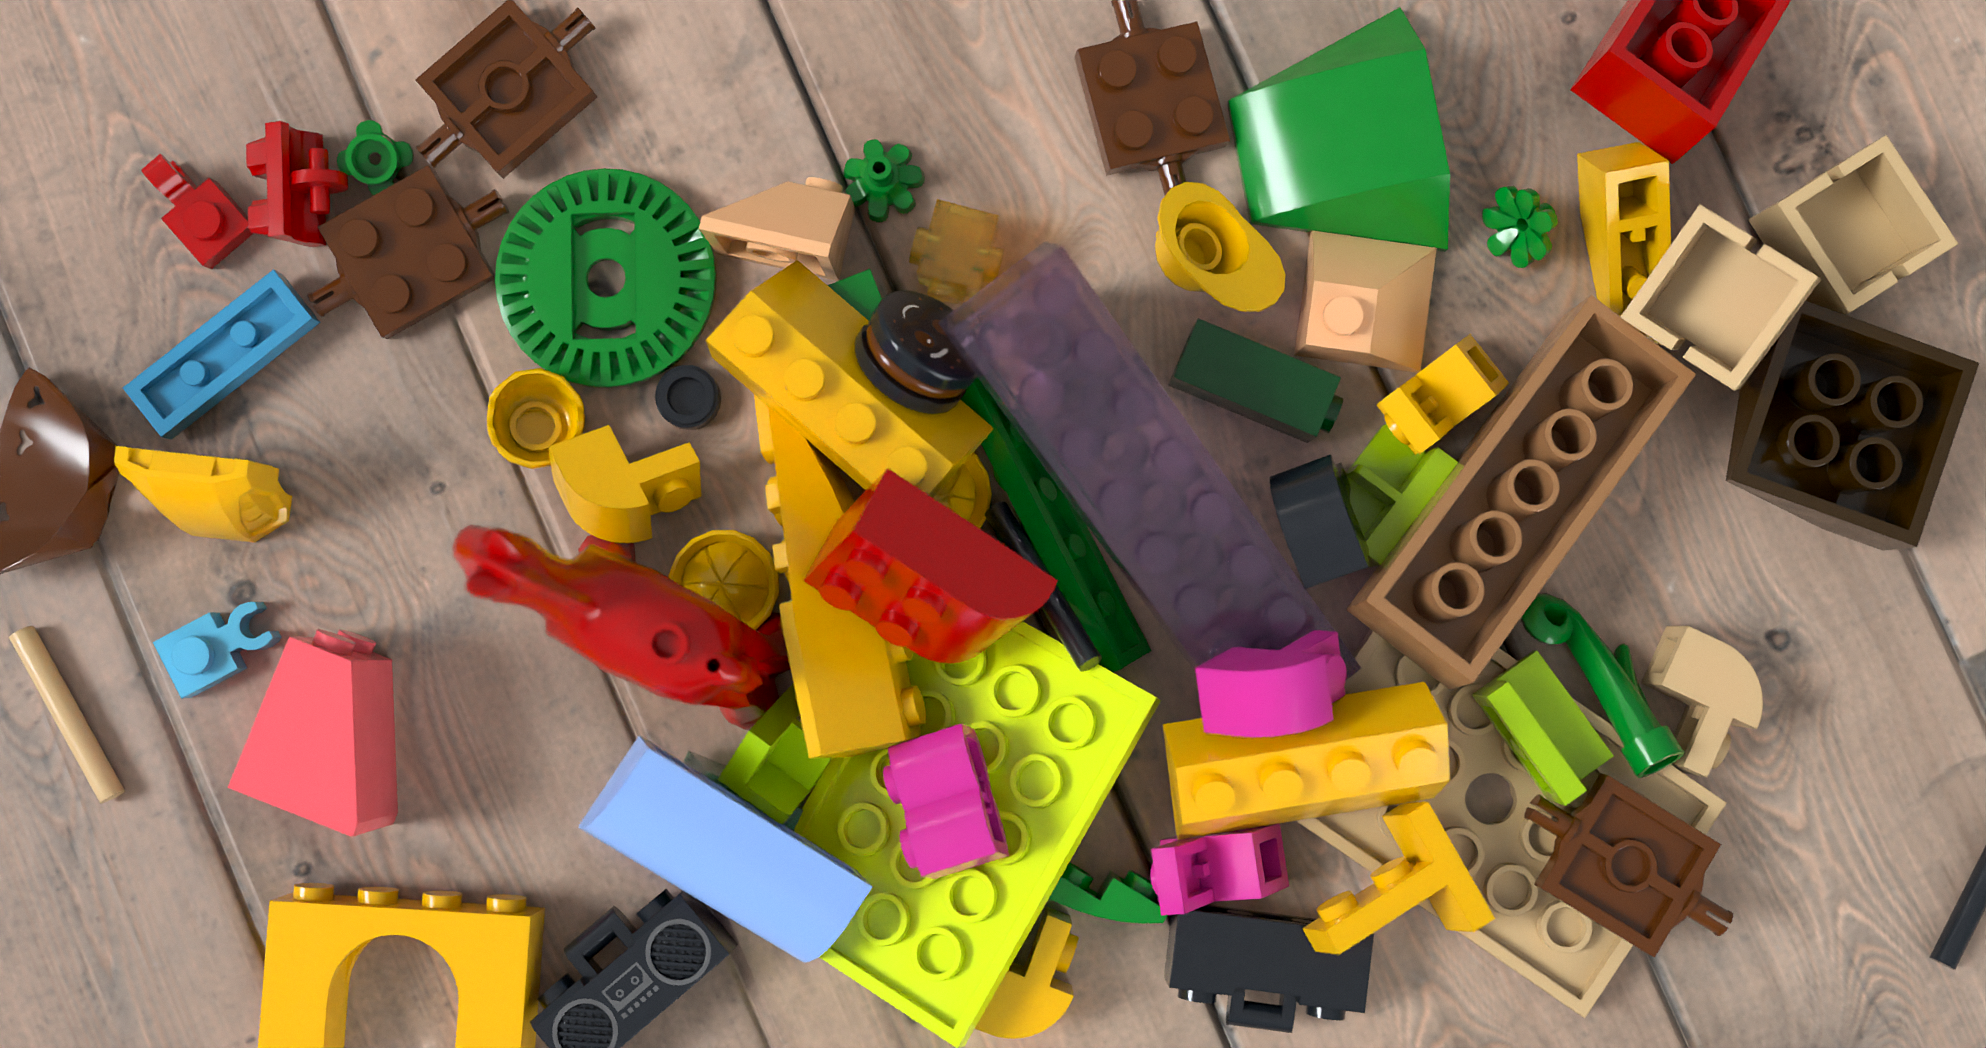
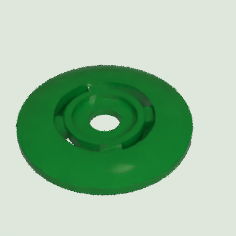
[495,168,717,388]

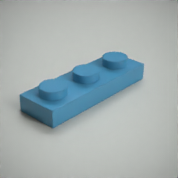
[123,269,321,440]

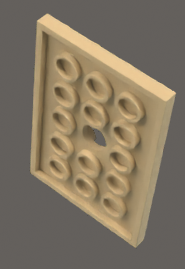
[1297,629,1727,1018]

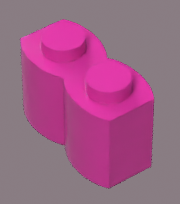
[883,723,1009,879]

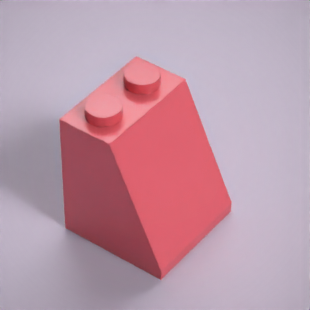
[228,629,398,837]

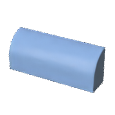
[578,735,872,962]

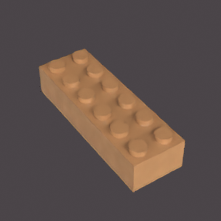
[1346,295,1696,689]

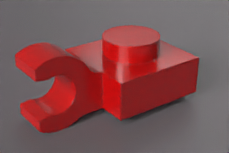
[141,154,254,270]

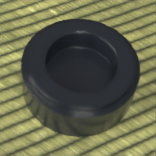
[655,365,721,430]

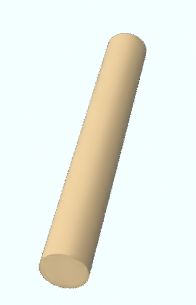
[9,626,125,804]

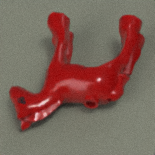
[452,525,791,730]

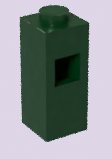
[1168,318,1344,443]

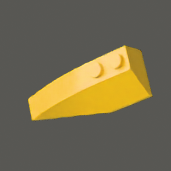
[754,394,926,758]

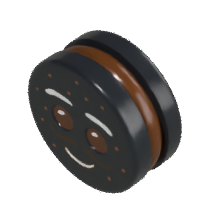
[855,290,985,414]

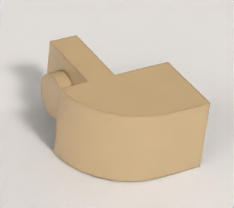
[1641,626,1763,777]

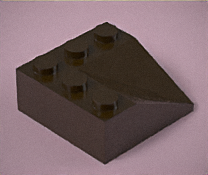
[1726,301,1979,551]

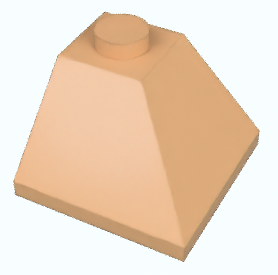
[699,177,855,281]
[1294,230,1437,373]

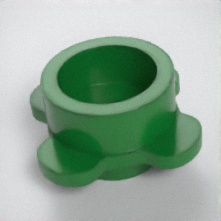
[337,120,414,195]

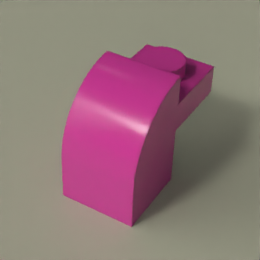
[1195,630,1346,737]
[1150,823,1290,915]

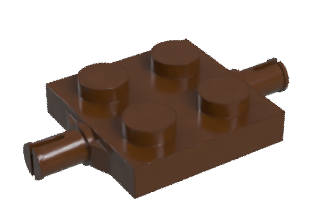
[415,0,597,179]
[1074,0,1230,195]
[307,165,509,339]
[1524,773,1733,958]

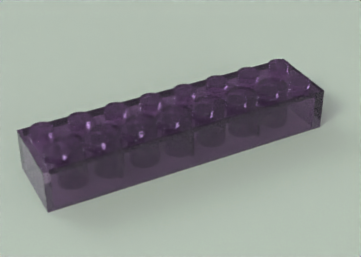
[938,242,1361,680]

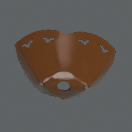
[0,367,120,574]

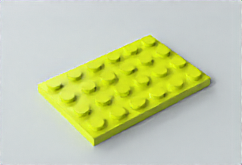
[791,621,1161,1048]

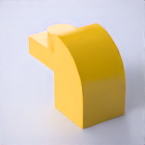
[1376,334,1509,455]
[548,425,701,543]
[975,907,1079,1039]

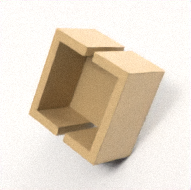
[1748,135,1958,315]
[1620,204,1821,391]

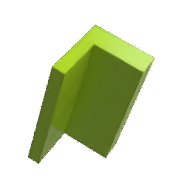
[1472,650,1614,806]

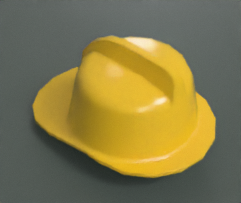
[1155,182,1286,312]

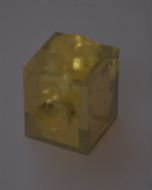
[909,199,1004,304]

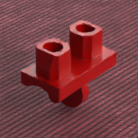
[246,121,348,247]

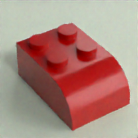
[1570,0,1791,165]
[803,468,1058,663]

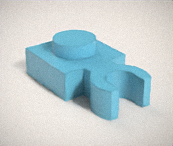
[153,602,282,699]

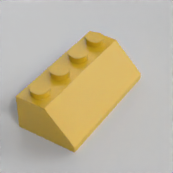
[706,260,993,498]
[1163,681,1450,840]

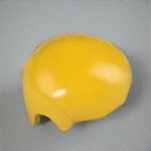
[487,368,585,470]

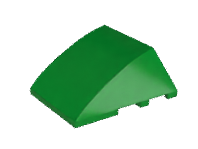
[1227,7,1450,252]

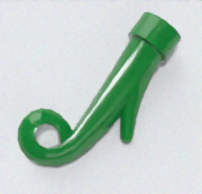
[1521,593,1685,778]

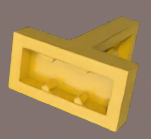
[1302,801,1495,955]

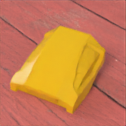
[114,446,292,543]

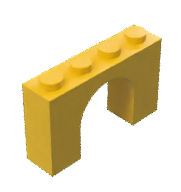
[258,883,545,1048]

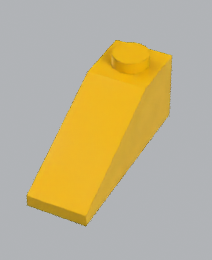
[1577,142,1671,346]

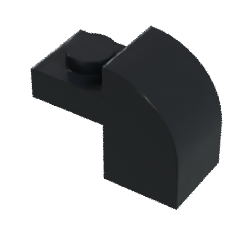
[1269,454,1369,589]

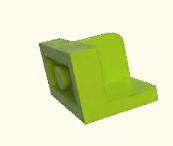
[1346,424,1459,567]
[717,683,832,824]

